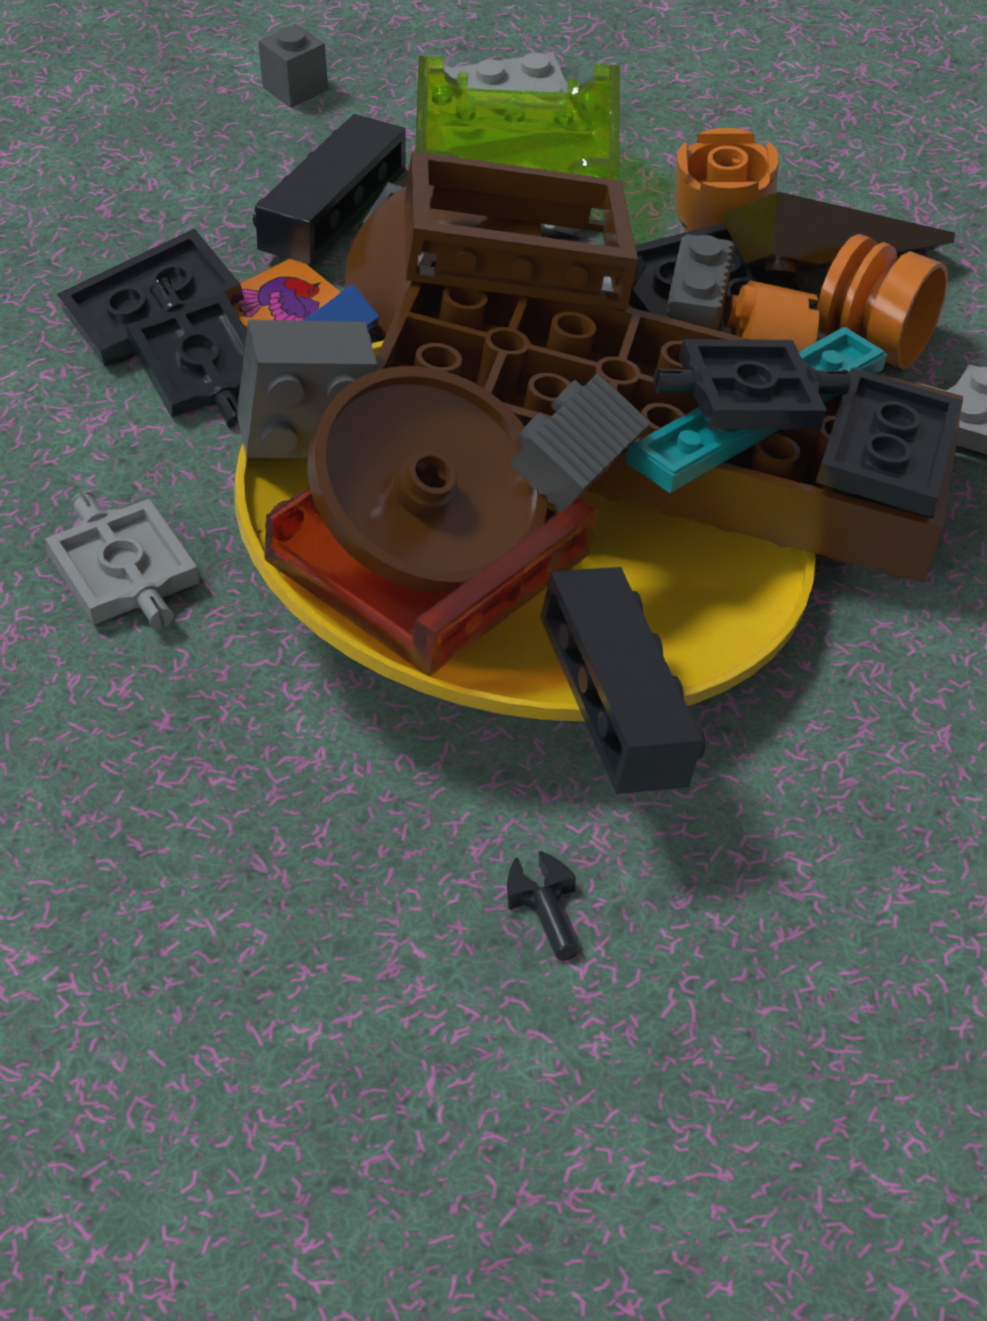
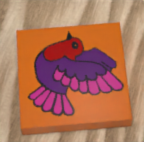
[232,259,341,330]

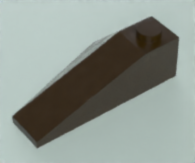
[724,192,955,278]

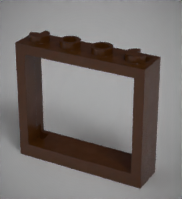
[404,151,638,310]

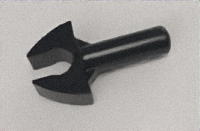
[507,851,580,961]

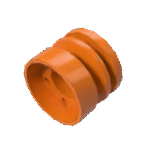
[816,234,948,370]

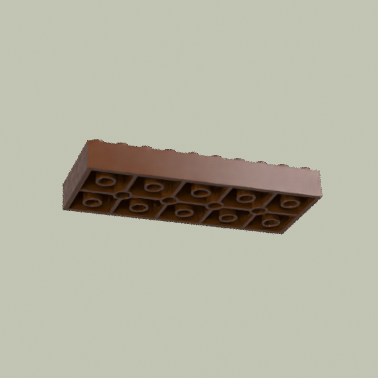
[376,253,964,583]

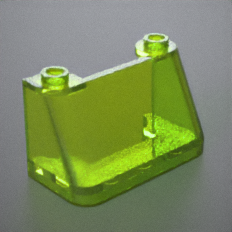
[415,56,620,180]

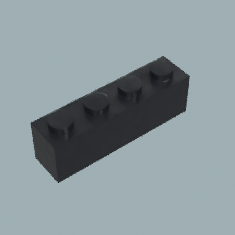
[252,114,406,265]
[540,567,705,794]

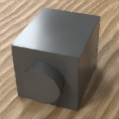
[258,24,328,108]

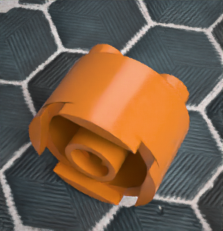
[675,128,779,232]
[723,281,819,352]

